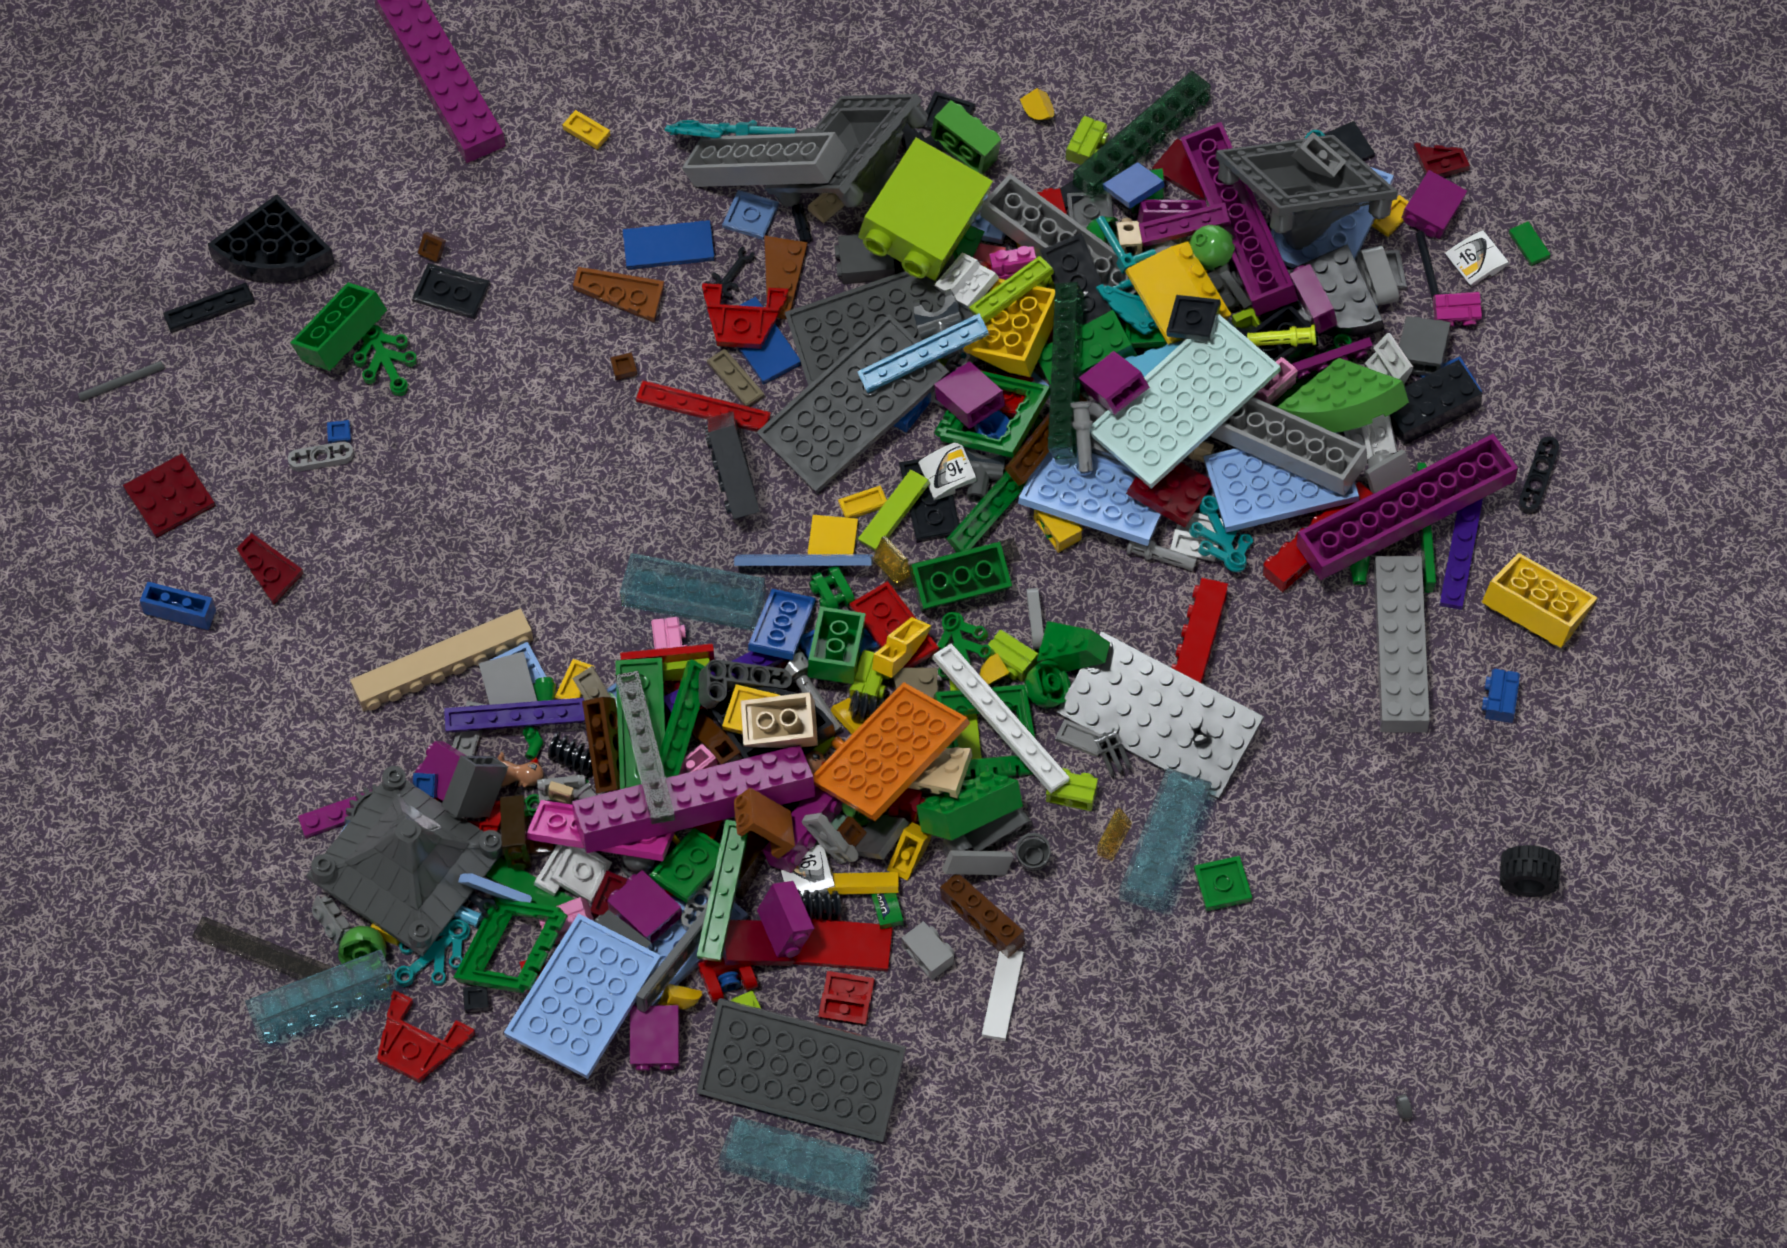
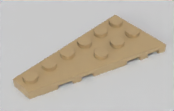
[835,747,972,798]

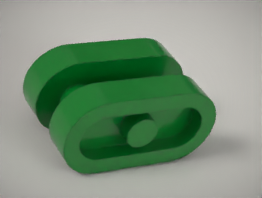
[809,566,855,609]

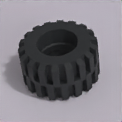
[1499,845,1561,897]

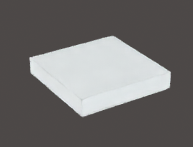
[550,846,612,903]

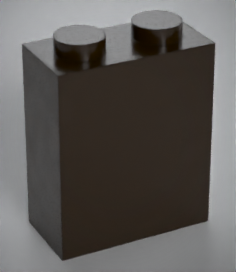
[500,795,532,870]

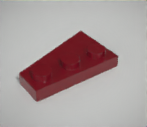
[236,533,304,605]

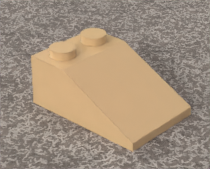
[741,692,818,748]

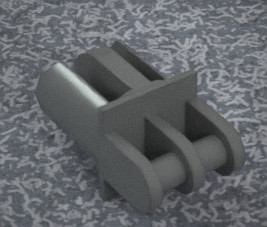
[1093,728,1132,777]

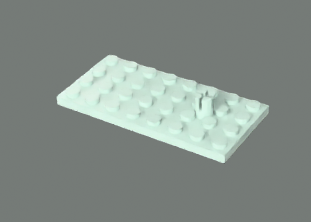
[1090,314,1281,489]

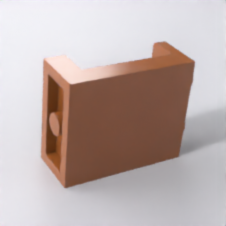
[734,788,795,859]

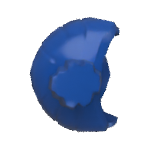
[974,410,1010,440]

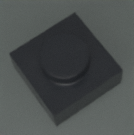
[463,986,489,1013]

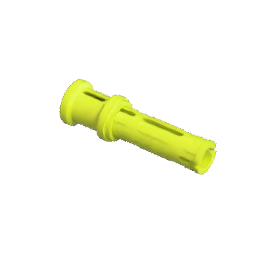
[1247,325,1316,347]

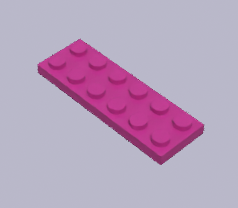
[527,800,676,861]

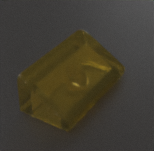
[874,536,910,583]
[1097,808,1132,861]

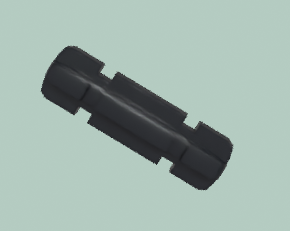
[792,204,812,243]

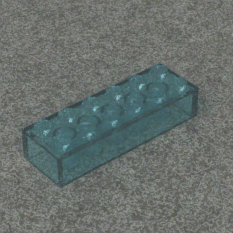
[620,553,766,630]
[1119,768,1212,914]
[245,950,395,1044]
[719,1116,874,1208]

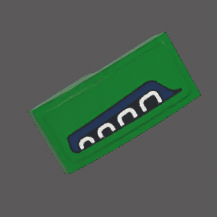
[871,893,903,929]

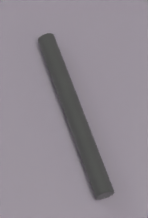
[78,361,165,402]

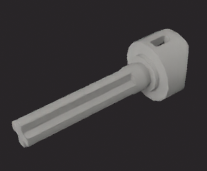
[785,652,842,733]

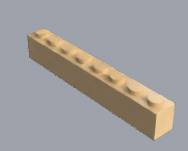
[350,608,533,711]

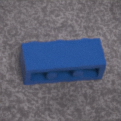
[140,581,216,630]

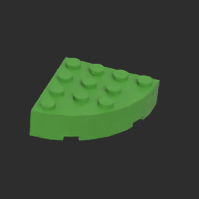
[1277,358,1409,433]

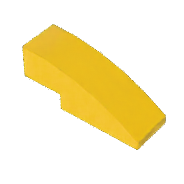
[872,617,931,678]

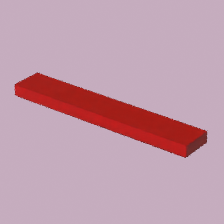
[636,380,771,432]

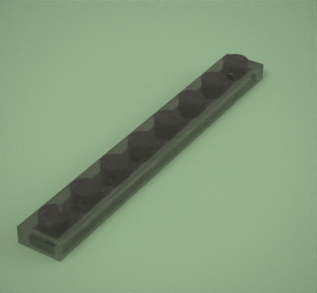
[615,671,675,824]

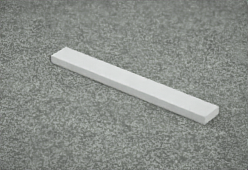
[932,644,1070,793]

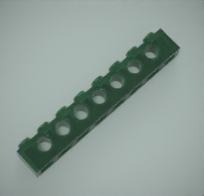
[1072,71,1211,199]
[1048,282,1084,459]

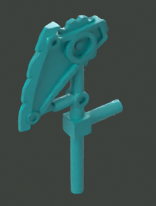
[665,120,797,138]
[1096,216,1158,335]

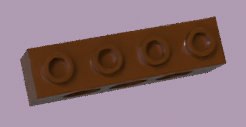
[582,697,620,794]
[940,874,1025,958]

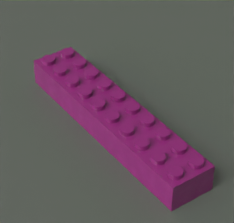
[374,0,505,163]
[1181,122,1298,316]
[1296,434,1518,580]
[572,745,815,854]

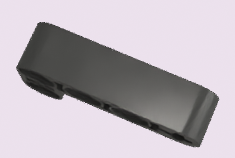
[699,660,792,709]
[943,808,1032,857]

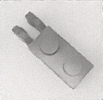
[802,813,859,864]

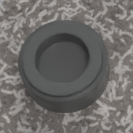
[1395,1094,1412,1120]

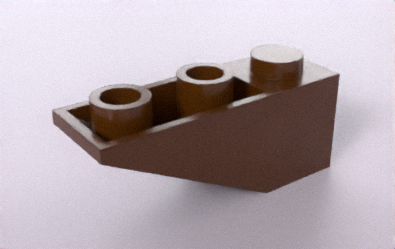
[691,712,742,765]

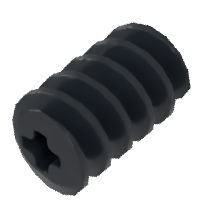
[848,690,885,722]
[548,731,593,776]
[797,889,841,921]

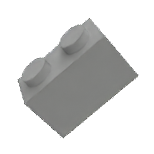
[901,921,955,980]

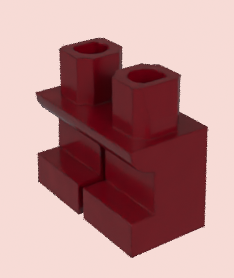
[889,788,925,824]

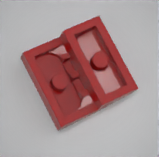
[818,971,875,1025]

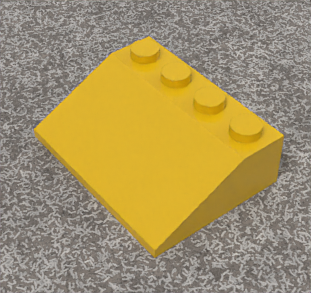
[1125,242,1231,345]
[963,279,1062,377]
[1482,553,1597,648]

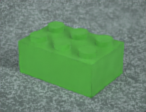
[931,100,1002,175]

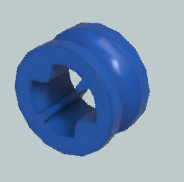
[718,971,741,992]

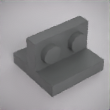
[1206,259,1251,310]

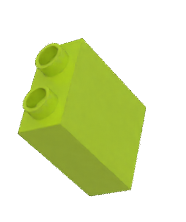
[858,138,993,281]

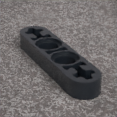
[1519,436,1559,514]

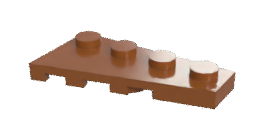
[764,235,808,319]
[573,267,665,323]

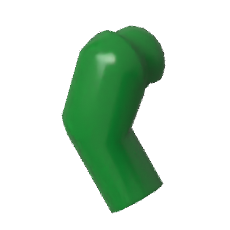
[523,726,544,761]

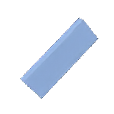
[458,873,532,903]

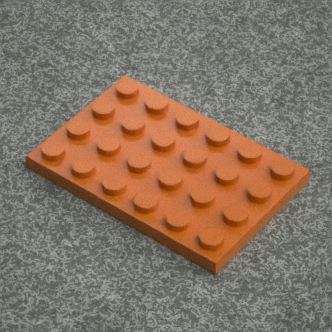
[813,682,970,821]

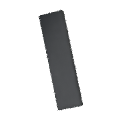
[163,283,254,333]

